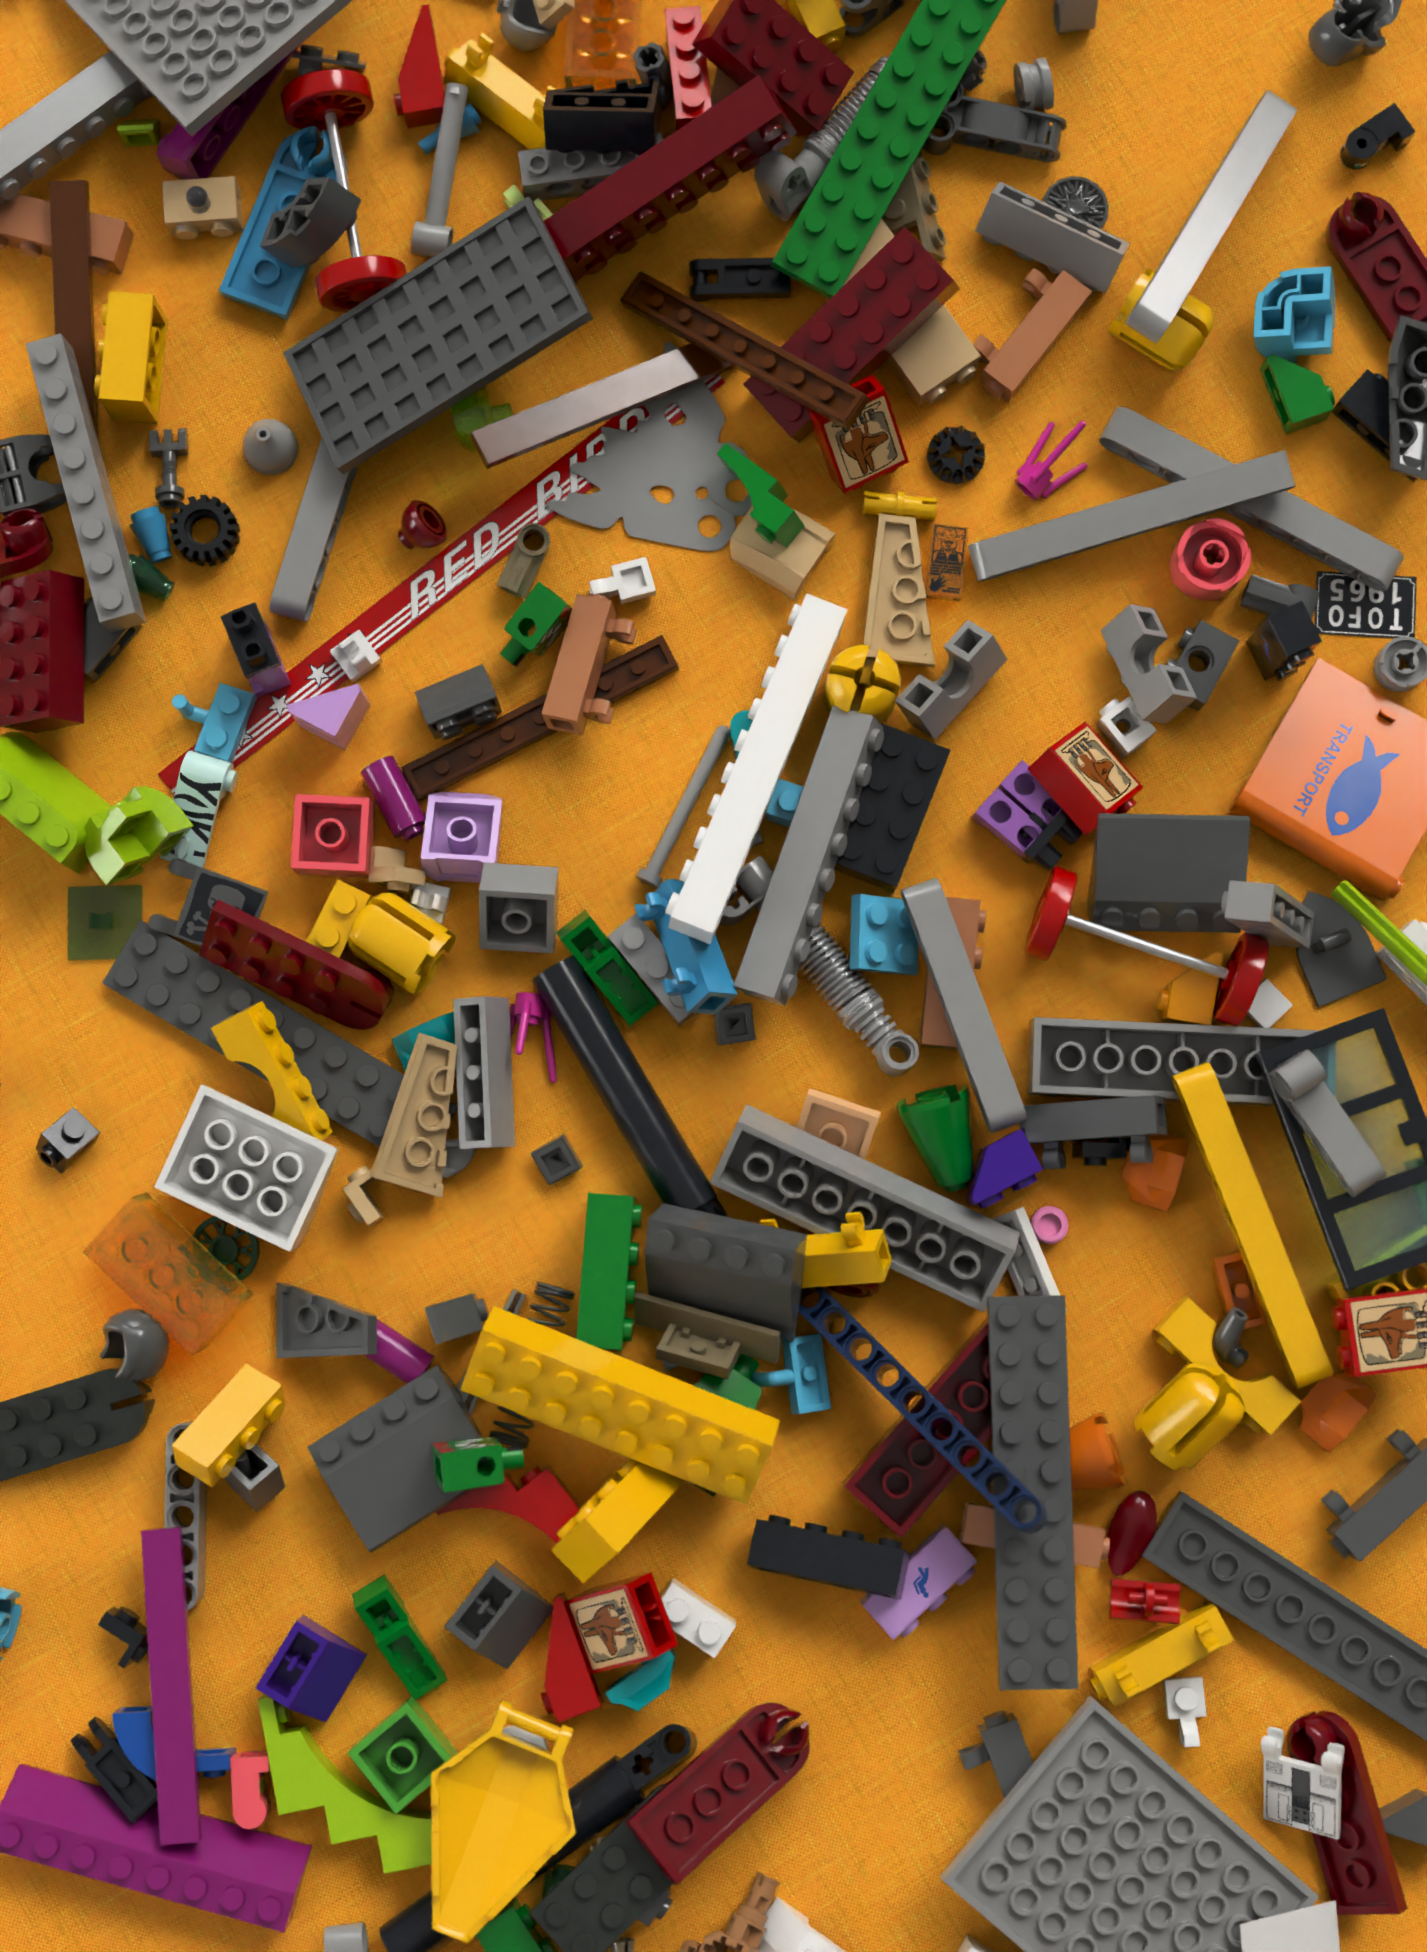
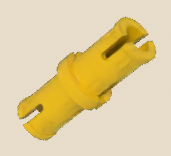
[862,491,937,521]

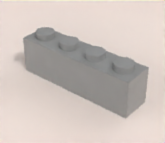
[975,181,1130,293]
[1221,880,1314,949]
[453,996,515,1149]

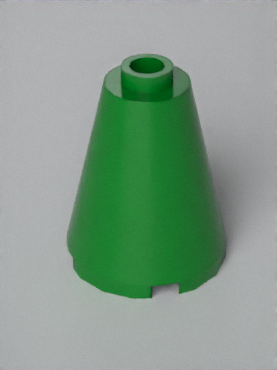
[896,1084,973,1192]

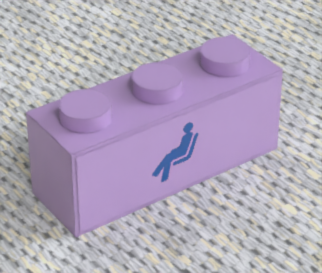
[860,1523,978,1640]

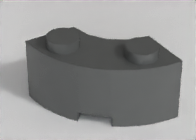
[260,177,361,268]

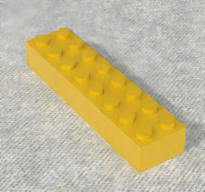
[460,1306,780,1505]

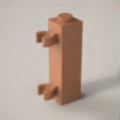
[973,268,1092,403]
[541,594,637,735]
[959,1502,1110,1568]

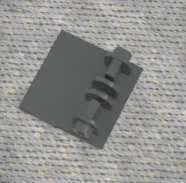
[292,44,366,77]

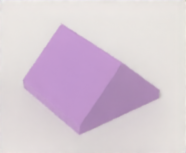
[287,683,370,750]

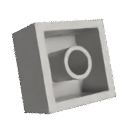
[479,863,559,954]

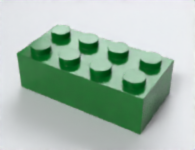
[576,1193,642,1350]

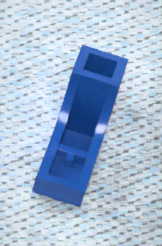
[112,1706,236,1781]

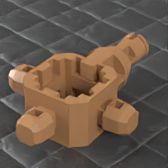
[679,1872,780,1952]

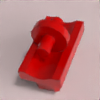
[1109,1579,1181,1625]

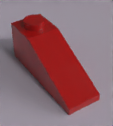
[393,4,445,128]
[541,1592,603,1723]

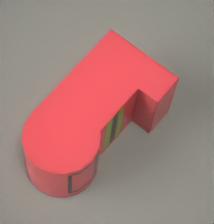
[230,1750,271,1829]

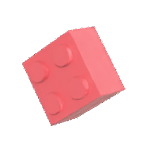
[291,794,375,877]

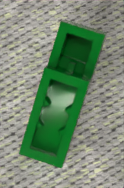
[717,443,805,548]
[556,910,659,1026]
[352,1574,448,1700]

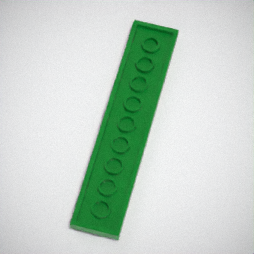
[771,0,1007,299]

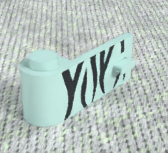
[160,750,238,868]

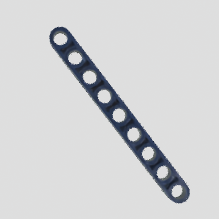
[799,1287,1047,1534]

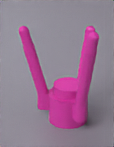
[1015,421,1088,500]
[510,992,557,1083]

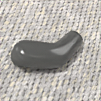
[1214,1307,1249,1368]

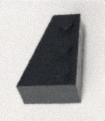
[543,74,662,155]

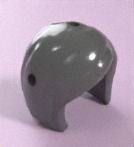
[100,1309,169,1382]

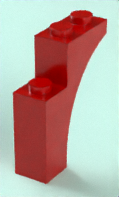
[436,1465,582,1544]

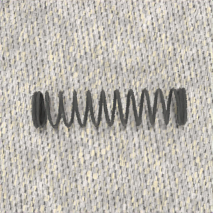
[488,1282,575,1449]

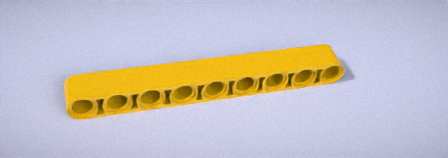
[1172,1062,1333,1389]

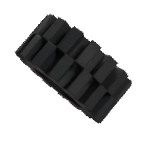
[170,495,240,566]

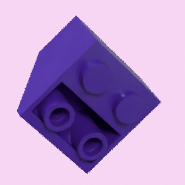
[965,1129,1043,1209]
[255,1615,367,1722]

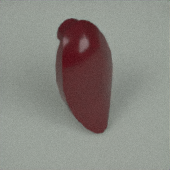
[1107,1490,1157,1576]

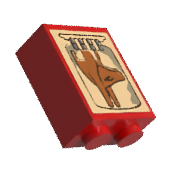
[806,375,909,494]
[1027,721,1144,836]
[1332,1287,1427,1377]
[564,1572,678,1674]

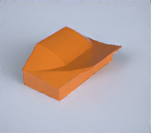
[1121,1134,1189,1212]
[1211,1251,1268,1330]
[1297,1369,1377,1453]

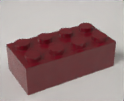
[692,0,854,137]
[0,570,84,733]

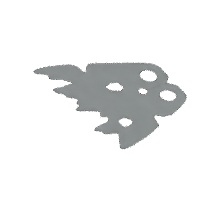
[546,342,753,551]

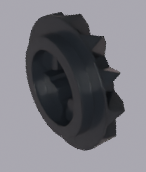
[927,425,985,484]

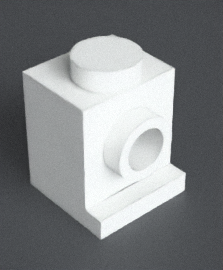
[1097,696,1157,759]

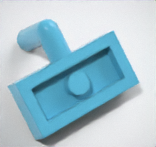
[750,1333,831,1414]

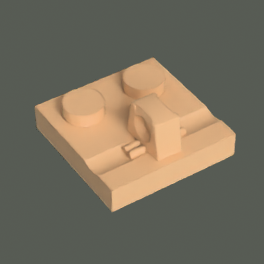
[797,1088,881,1159]

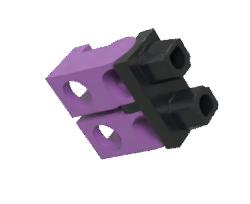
[220,602,291,698]
[971,760,1083,871]

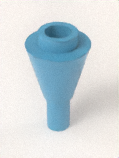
[418,102,482,155]

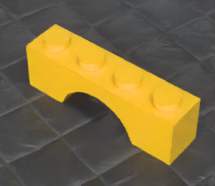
[211,1001,333,1140]
[1152,1297,1301,1435]

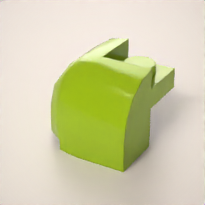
[84,786,194,886]

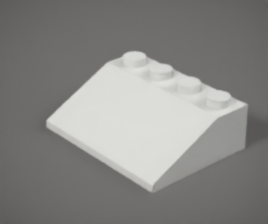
[154,1084,339,1252]

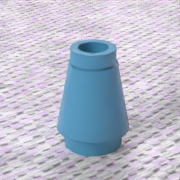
[130,506,173,564]

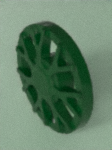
[189,1216,260,1285]

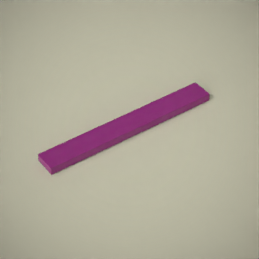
[141,1526,202,1845]

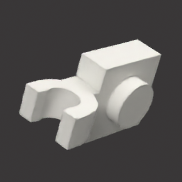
[589,557,656,604]
[1162,1676,1207,1747]

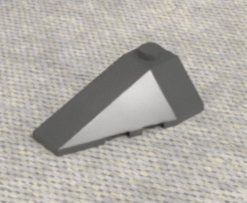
[1388,315,1427,481]

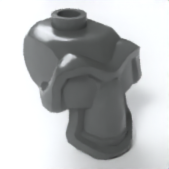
[1308,0,1402,66]

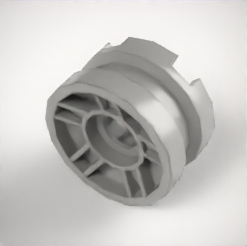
[1013,57,1054,110]
[1373,636,1427,693]

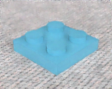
[850,894,918,976]

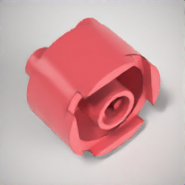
[1170,518,1251,601]

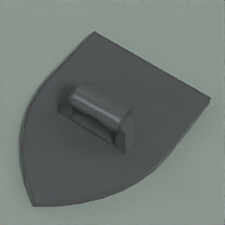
[1296,891,1387,1007]

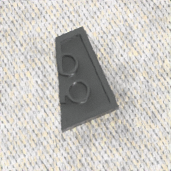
[276,1282,377,1358]

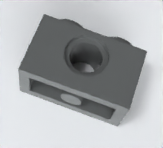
[1166,620,1239,712]

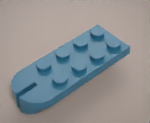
[218,126,348,321]

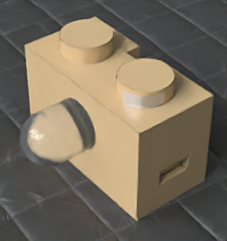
[162,176,243,240]

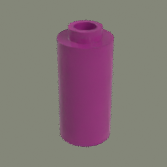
[361,756,426,841]
[364,1319,435,1384]

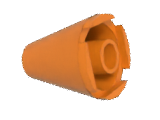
[1069,1412,1126,1490]

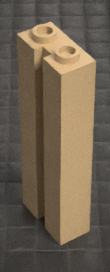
[845,220,981,407]

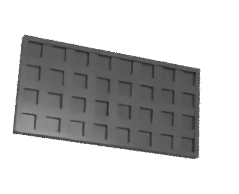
[283,196,593,474]

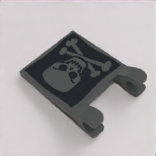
[148,859,269,946]

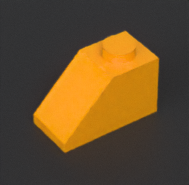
[1157,952,1223,1025]

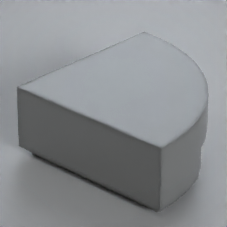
[442,1139,476,1178]

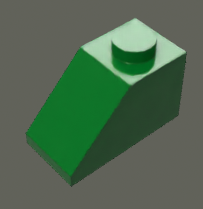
[1260,354,1335,434]

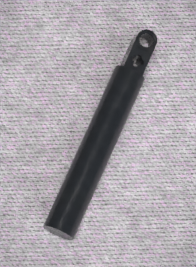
[532,956,729,1217]
[379,1724,697,1952]

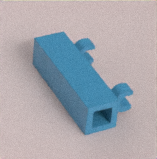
[634,879,738,1015]

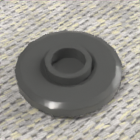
[1042,176,1109,230]

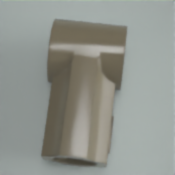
[497,523,550,599]

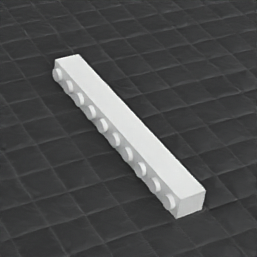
[665,594,848,944]

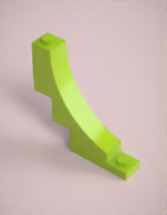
[258,1694,432,1874]

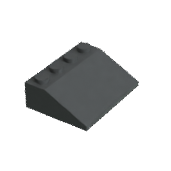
[1087,813,1250,933]
[645,1203,808,1342]
[308,1365,488,1553]

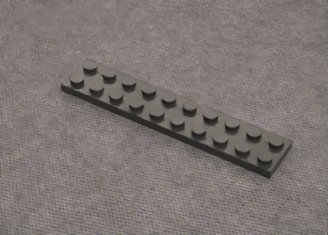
[102,920,458,1147]
[987,1295,1078,1690]
[1141,1490,1427,1741]

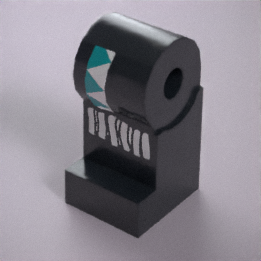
[1340,103,1416,170]

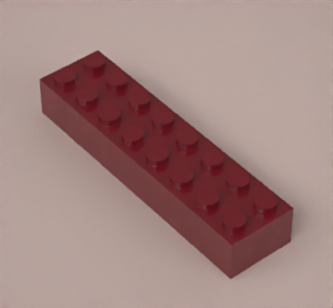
[544,75,797,285]

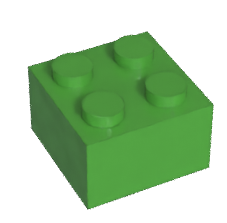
[347,1696,458,1814]

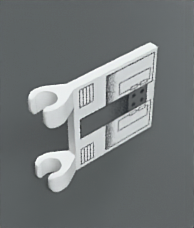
[1261,1726,1344,1840]

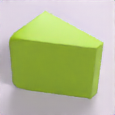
[117,119,161,147]

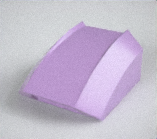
[420,792,503,883]

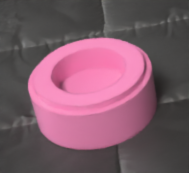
[1030,1206,1069,1244]

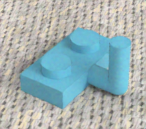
[172,683,257,763]

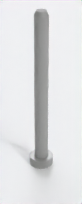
[636,725,730,888]

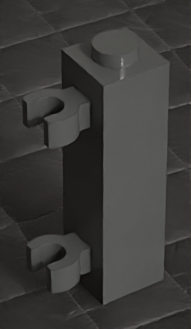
[1020,1095,1168,1169]
[1320,1429,1427,1562]
[958,1711,1033,1798]

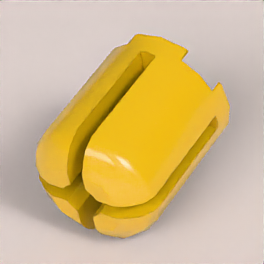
[1107,267,1214,371]
[824,644,901,724]
[348,892,457,995]
[1134,1362,1244,1471]

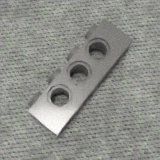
[518,133,663,202]

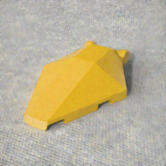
[431,1700,576,1943]

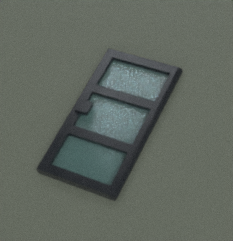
[1255,1008,1427,1291]

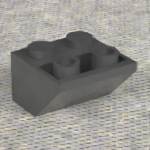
[415,664,502,740]
[444,1560,553,1669]

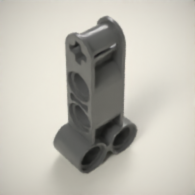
[923,83,1067,162]

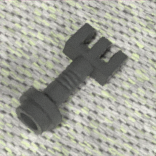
[149,428,188,508]

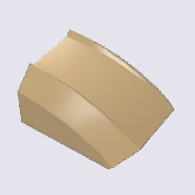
[730,505,836,601]

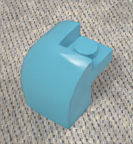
[1253,266,1336,363]

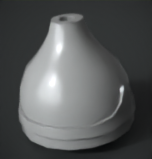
[242,419,298,475]

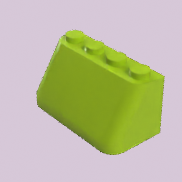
[0,731,112,874]

